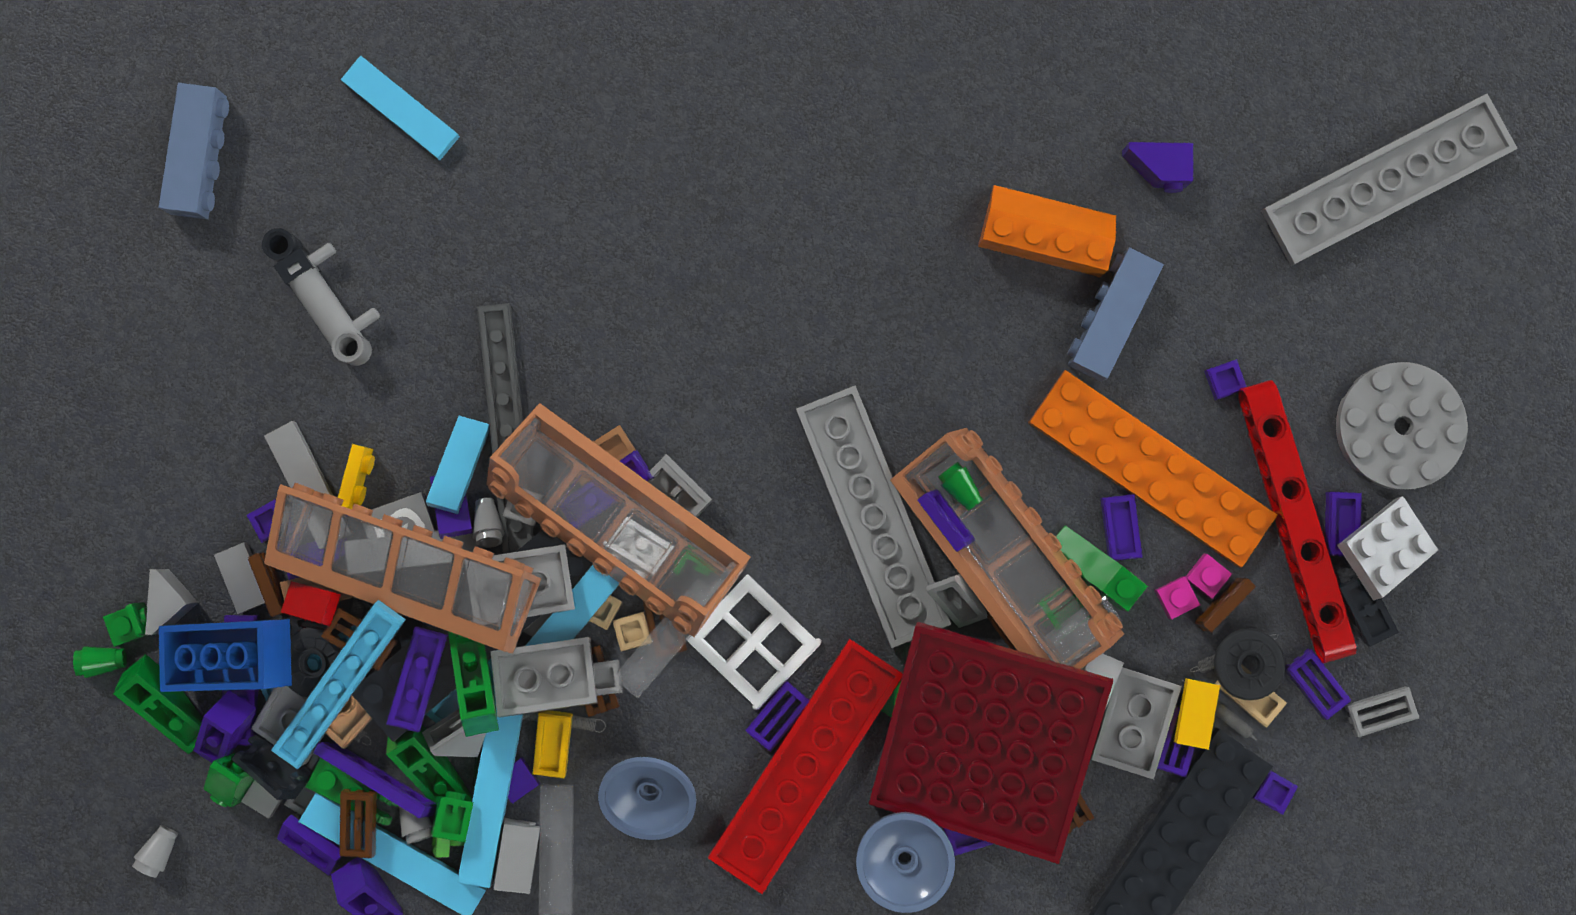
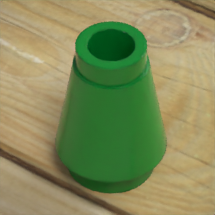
[938,462,983,511]
[73,646,127,678]

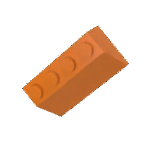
[978,185,1116,277]

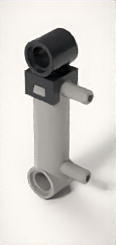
[262,228,380,366]

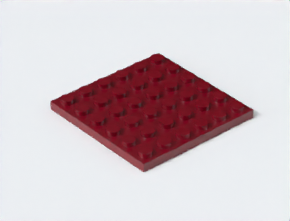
[869,621,1113,864]

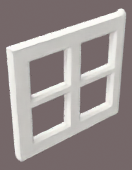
[686,574,821,710]

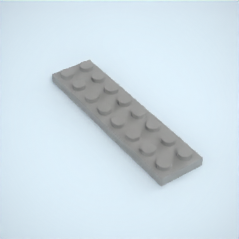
[1261,94,1518,266]
[796,385,951,648]

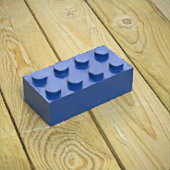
[159,619,292,692]

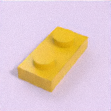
[338,444,375,509]

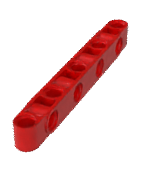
[1238,380,1357,664]

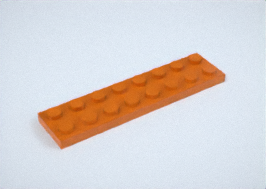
[1028,370,1277,568]

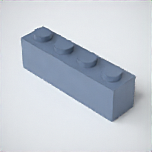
[159,83,229,219]
[1067,247,1164,382]

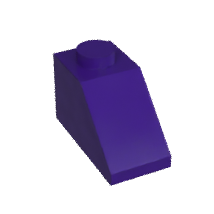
[1122,142,1193,193]
[193,690,256,763]
[331,857,403,915]

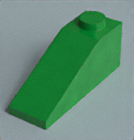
[1055,525,1148,612]
[448,631,499,737]
[113,654,203,754]
[386,725,472,805]

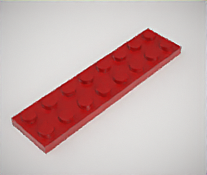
[708,638,903,894]

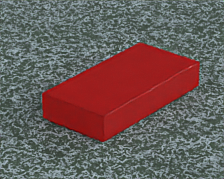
[281,581,341,626]

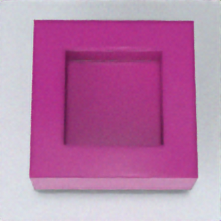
[1186,554,1232,599]
[1154,576,1200,619]

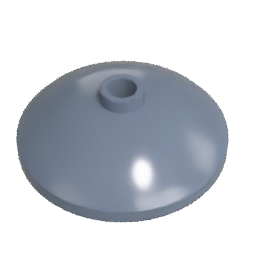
[598,757,697,840]
[856,812,955,913]

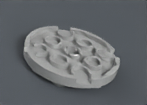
[1336,362,1468,490]

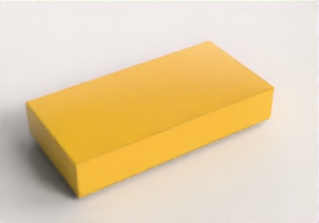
[1174,678,1220,750]
[532,710,573,779]

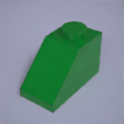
[203,752,254,807]

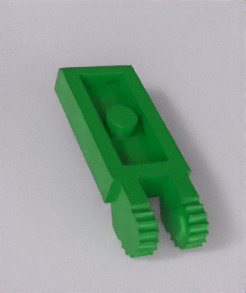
[306,758,398,826]

